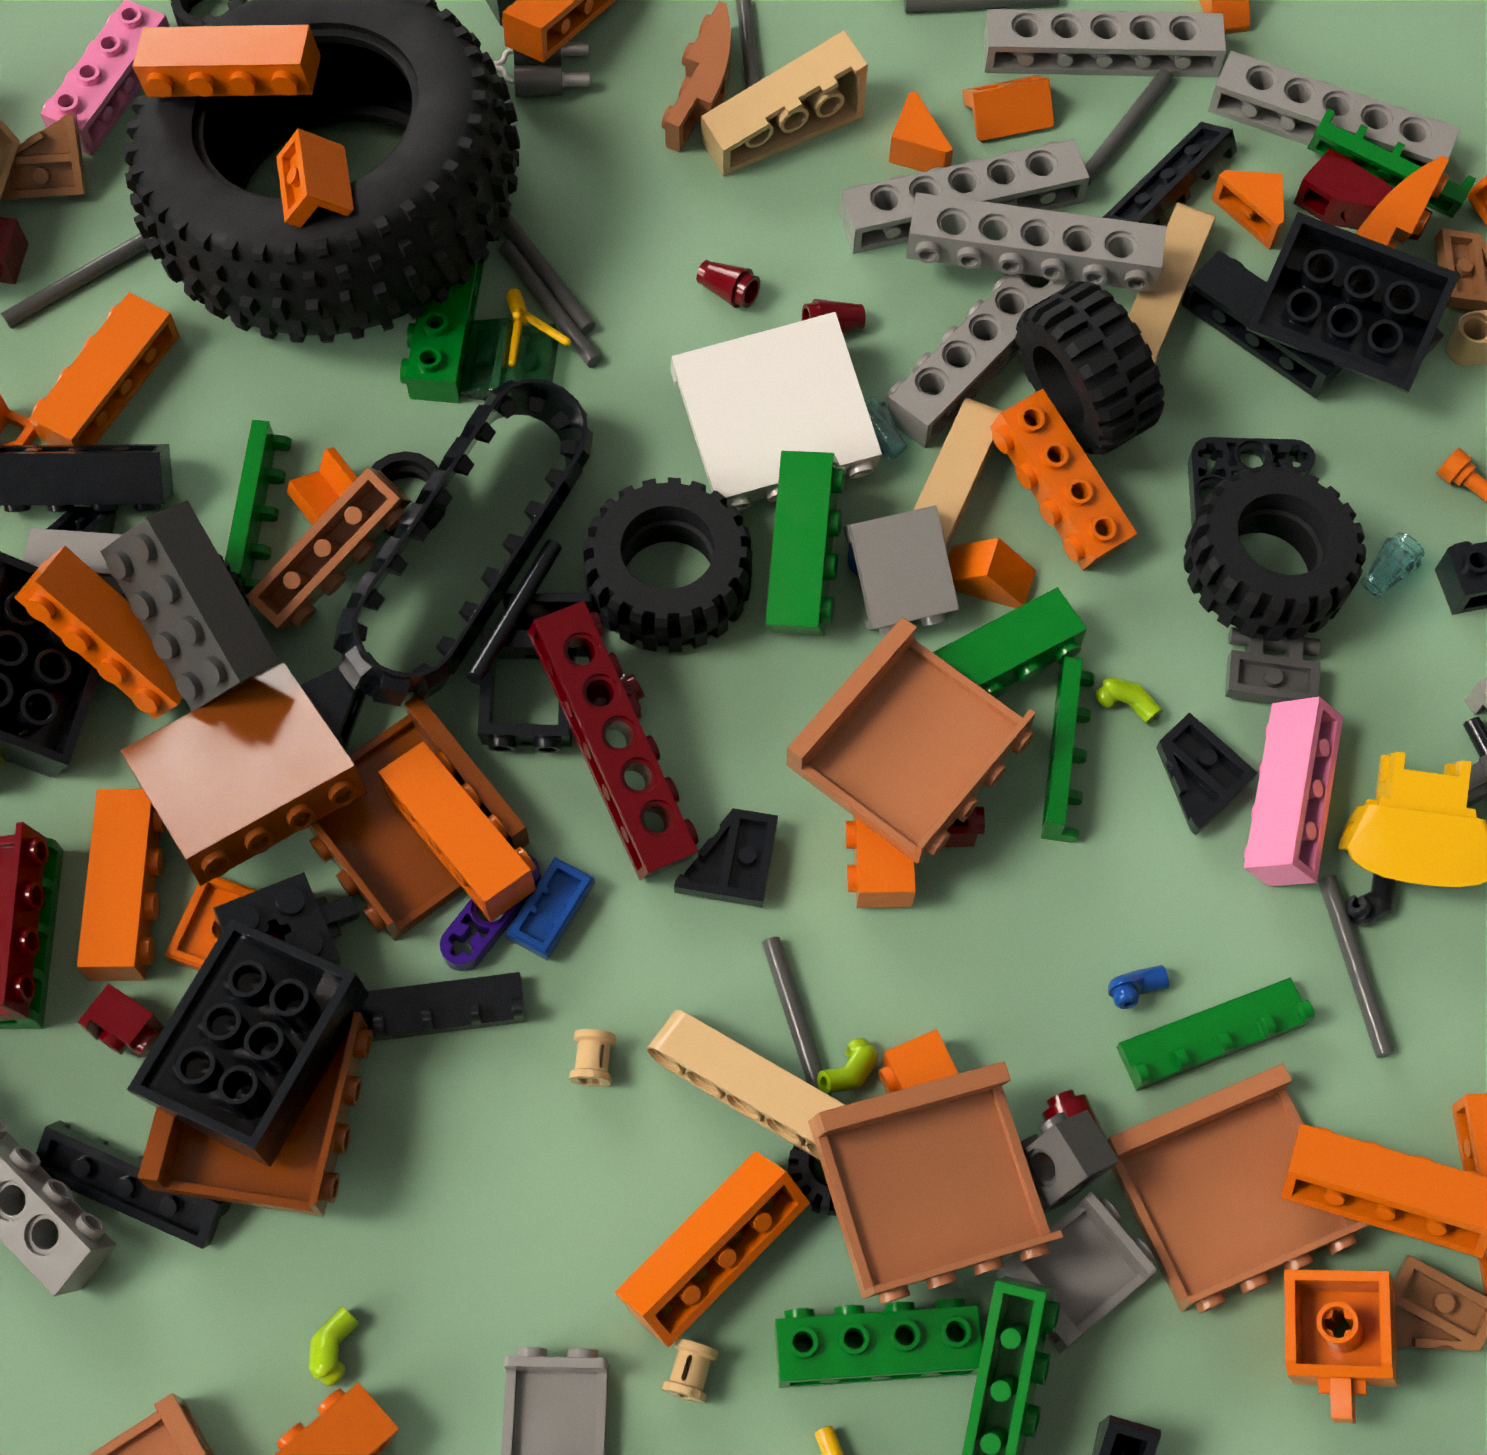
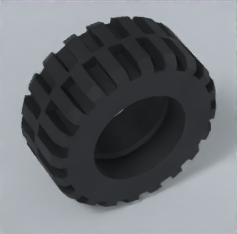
[1016,281,1165,455]
[1183,466,1366,641]
[583,477,753,653]

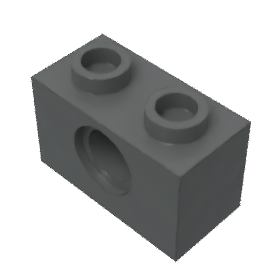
[1021,1110,1120,1214]

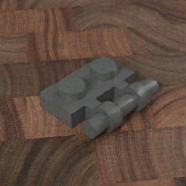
[1225,627,1321,704]

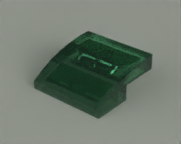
[459,317,559,401]

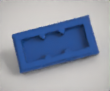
[506,857,595,961]

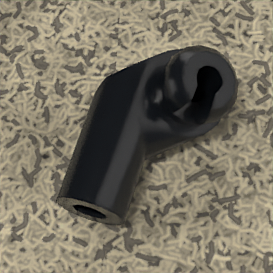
[1346,874,1396,925]

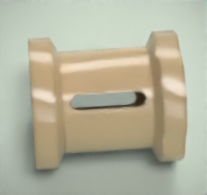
[569,1029,616,1087]
[662,1339,719,1403]

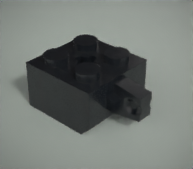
[213,872,360,966]

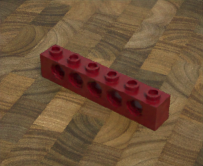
[528,601,699,881]

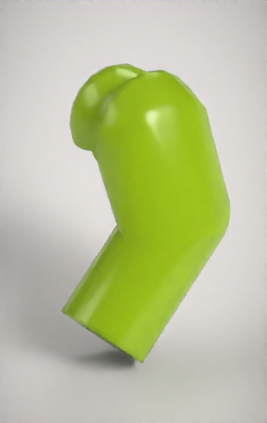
[1095,677,1163,725]
[817,1038,878,1094]
[309,1306,360,1386]

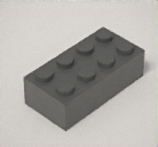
[100,500,280,711]

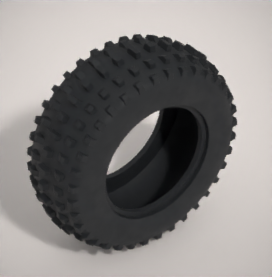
[124,0,520,343]

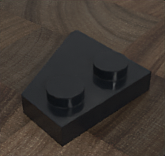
[1156,712,1258,835]
[674,808,778,908]

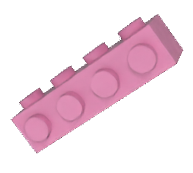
[40,0,170,156]
[1244,696,1343,887]

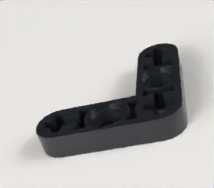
[1188,437,1315,526]

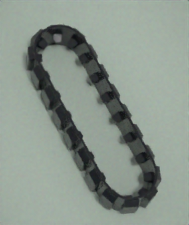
[333,377,593,707]

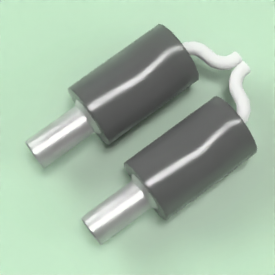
[494,41,590,97]

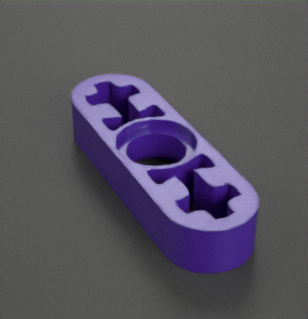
[440,854,541,971]

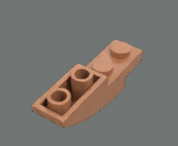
[661,1,731,152]

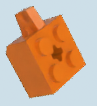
[1284,1270,1398,1424]

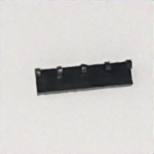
[1102,122,1237,226]
[360,972,526,1042]
[36,1120,232,1249]

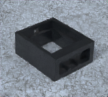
[477,629,576,753]

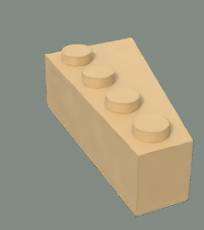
[701,30,868,176]

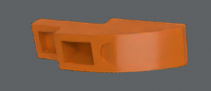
[1355,156,1449,248]

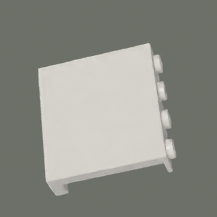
[670,312,882,512]

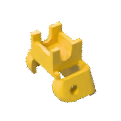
[1338,752,1487,887]

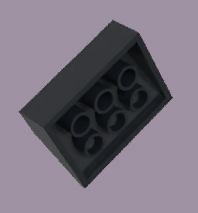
[1246,212,1460,393]
[0,551,99,778]
[127,918,369,1167]

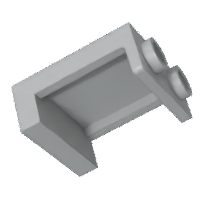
[843,505,959,636]
[995,1192,1157,1354]
[501,1347,609,1455]

